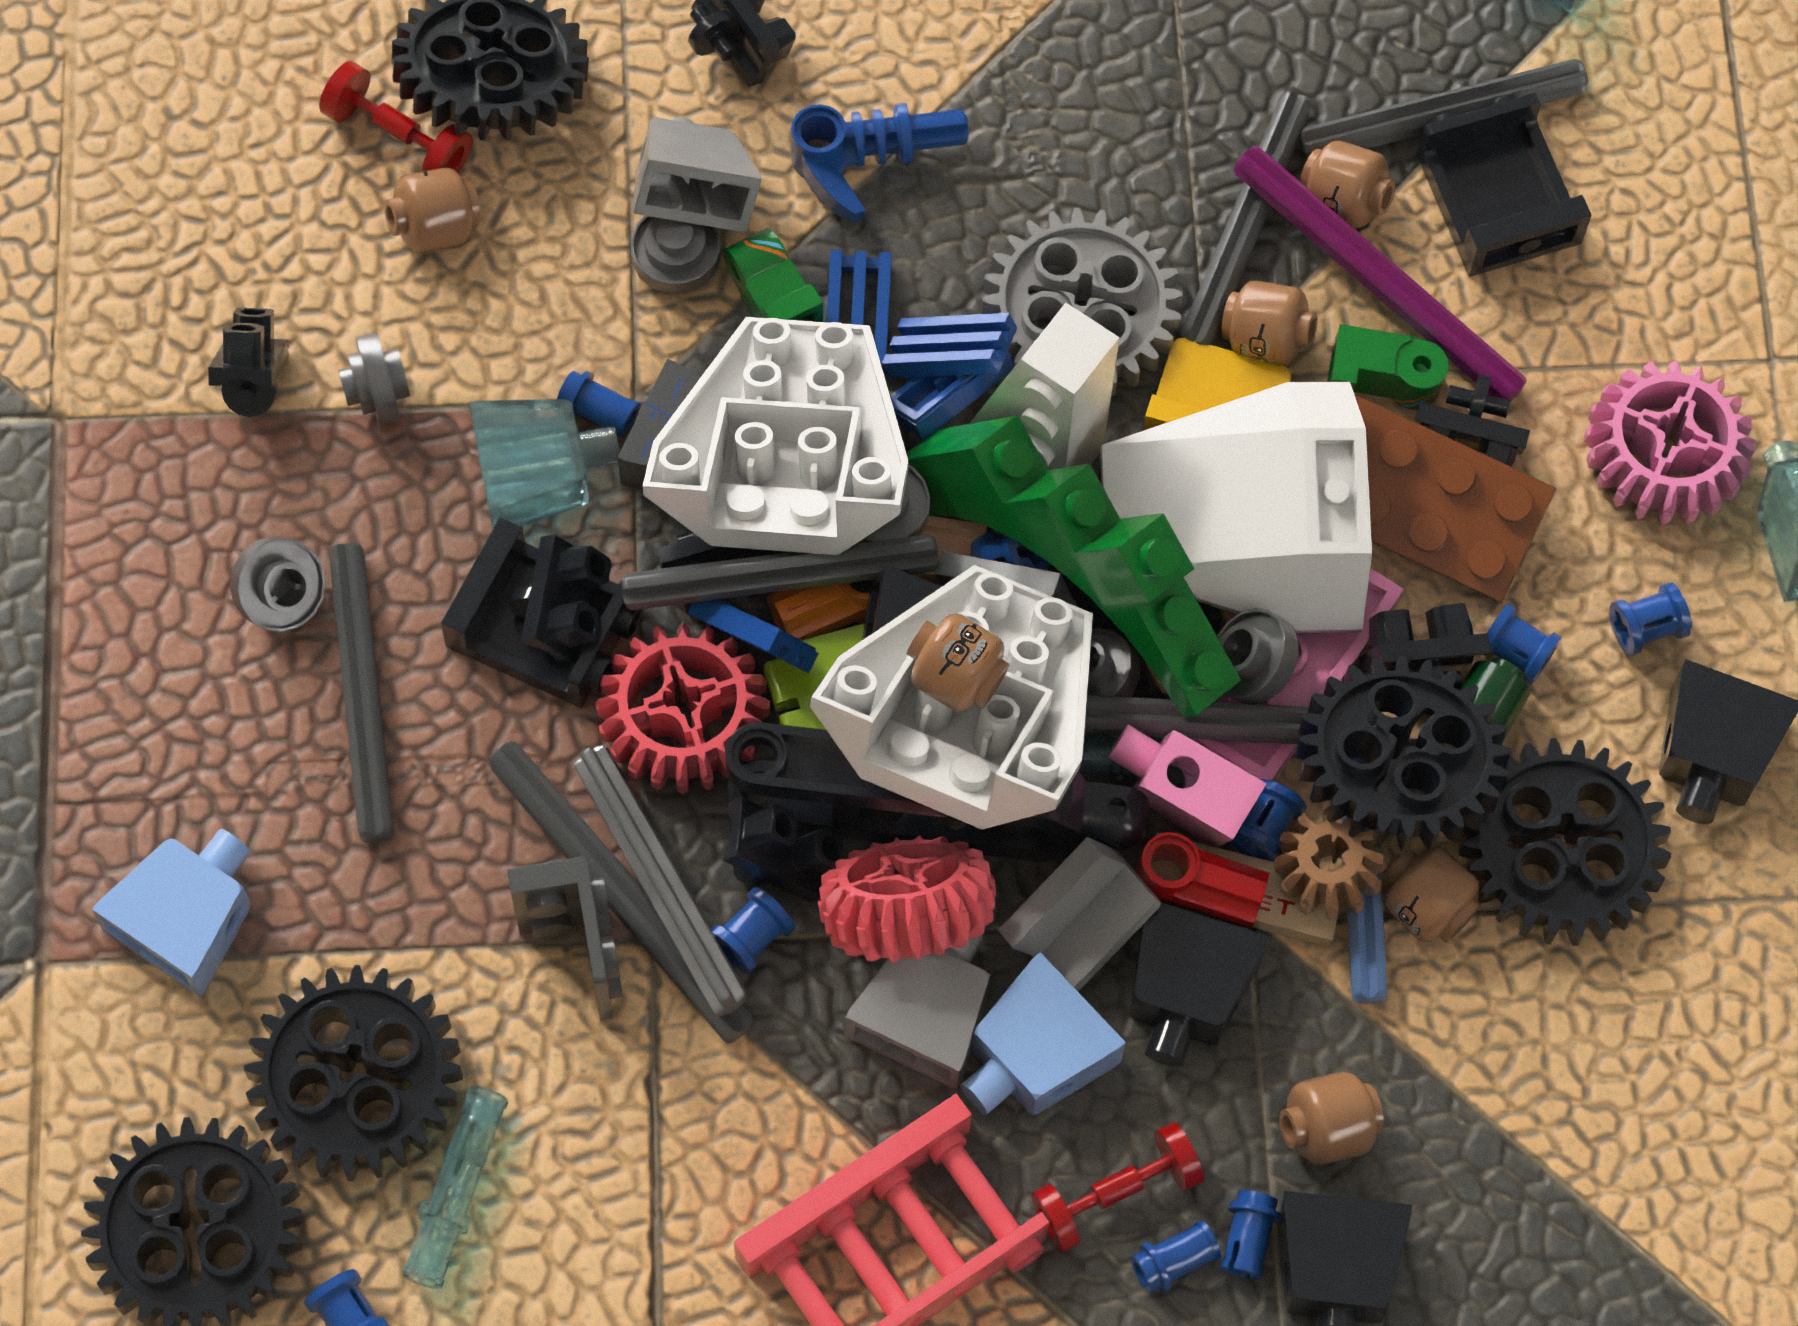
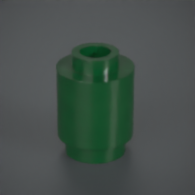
[1458,658,1530,741]

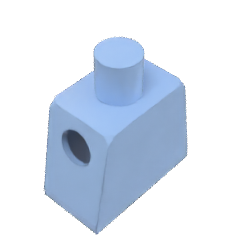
[92,829,251,997]
[960,952,1126,1115]

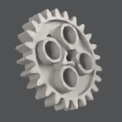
[982,208,1183,396]

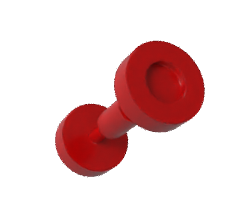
[319,61,473,173]
[1031,1122,1204,1253]

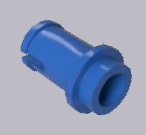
[556,371,641,438]
[1220,1190,1281,1280]
[1130,1220,1221,1293]

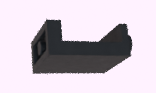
[1416,93,1592,277]
[441,517,643,708]

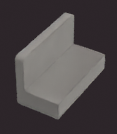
[998,837,1161,991]

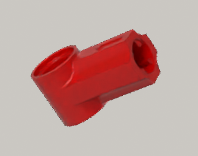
[1135,832,1270,930]

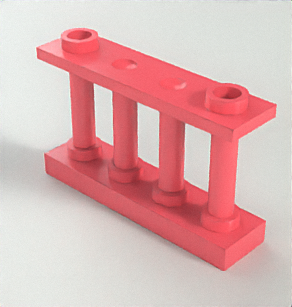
[734,1093,1050,1326]

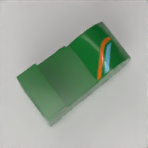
[723,228,823,322]
[1327,324,1449,410]

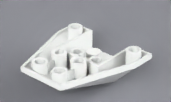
[643,317,909,555]
[1100,382,1372,633]
[810,565,1093,829]

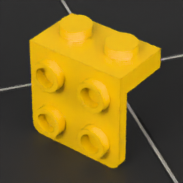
[1143,338,1291,431]

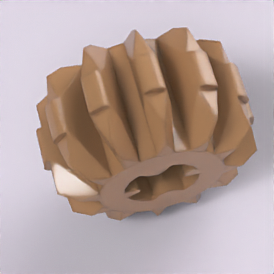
[1274,806,1387,922]

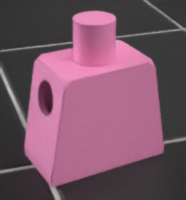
[1108,724,1266,847]

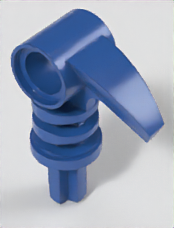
[791,103,969,223]

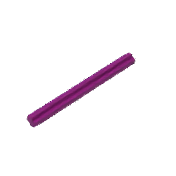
[1234,146,1527,402]

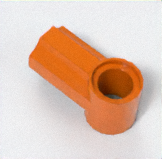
[767,579,874,640]

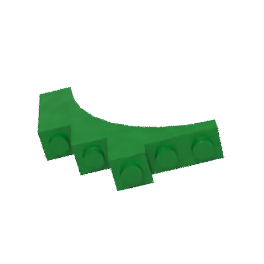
[906,415,1241,717]

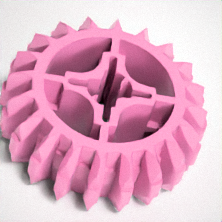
[1584,359,1756,526]

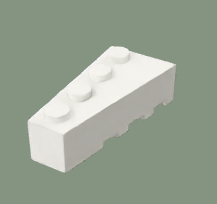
[969,303,1119,470]

